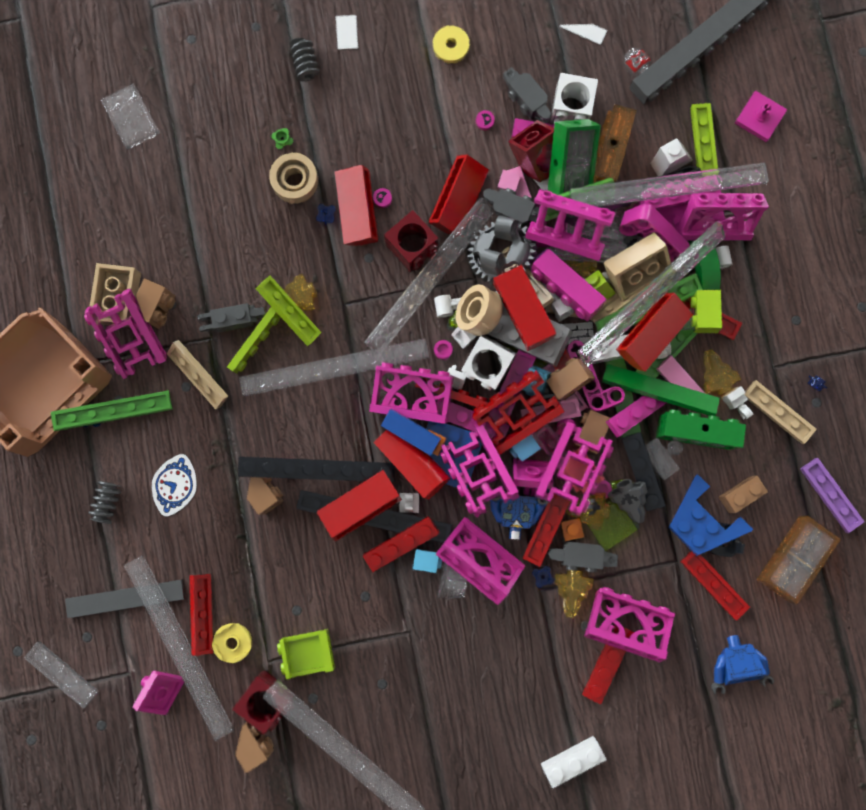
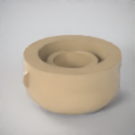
[269,153,318,204]
[455,284,503,336]

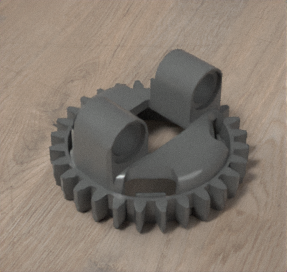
[467,215,537,285]

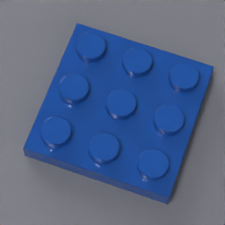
[426,421,482,488]

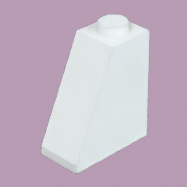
[650,138,692,177]

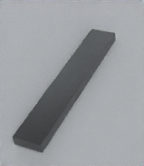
[65,579,185,618]

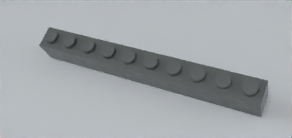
[629,0,770,105]

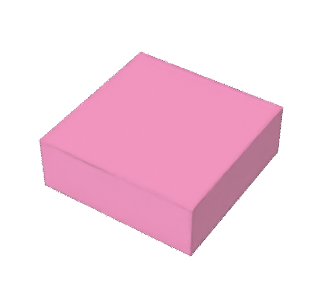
[497,170,521,192]

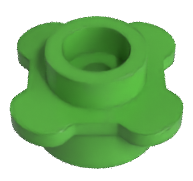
[272,128,293,149]

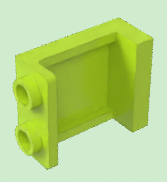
[277,629,335,680]

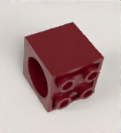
[508,120,554,182]
[384,210,438,272]
[232,670,295,734]

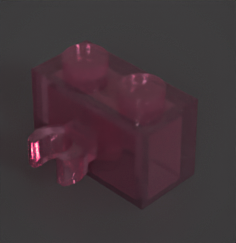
[531,422,573,458]

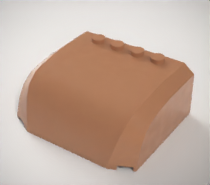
[0,307,112,457]

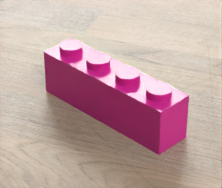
[531,248,606,322]

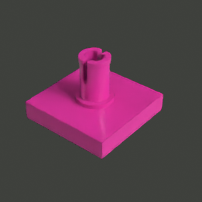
[735,90,787,142]
[512,458,553,496]
[133,670,185,715]

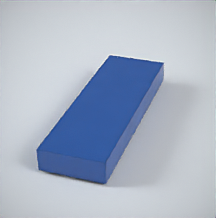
[381,409,441,456]

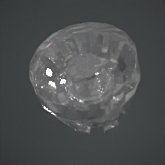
[438,562,467,600]

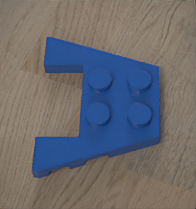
[668,474,753,556]

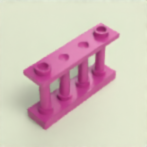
[525,189,615,261]

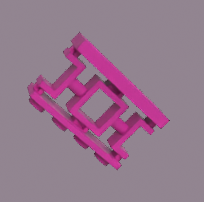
[84,288,167,379]
[535,422,614,516]
[440,425,519,518]

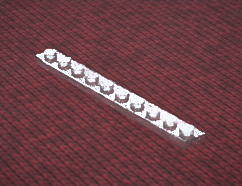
[569,162,769,207]
[364,198,495,355]
[577,222,725,366]
[239,339,429,396]
[124,555,234,741]
[263,680,425,810]

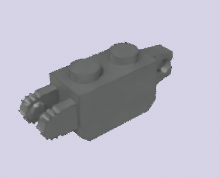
[503,67,551,124]
[483,188,545,226]
[197,303,266,332]
[547,542,618,572]

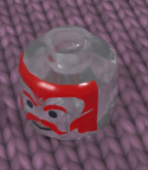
[623,48,651,77]

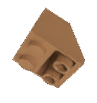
[136,279,175,330]
[247,477,284,515]
[235,722,274,773]

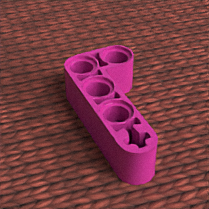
[619,204,690,265]
[568,340,625,413]

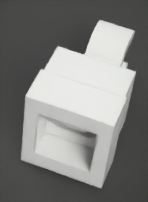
[547,290,574,322]
[721,386,753,419]

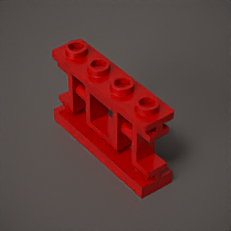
[473,370,565,455]

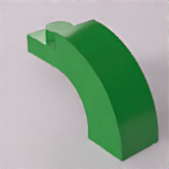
[686,240,721,290]

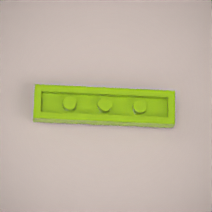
[690,103,719,179]
[255,275,321,346]
[227,307,281,374]

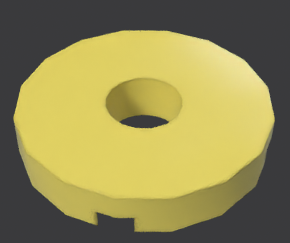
[433,26,469,63]
[212,623,252,663]

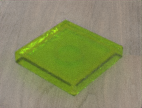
[583,500,637,551]

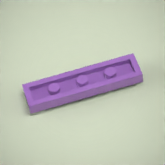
[800,458,864,533]

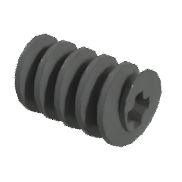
[290,38,320,82]
[88,481,121,524]

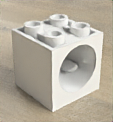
[550,73,598,125]
[461,335,517,390]

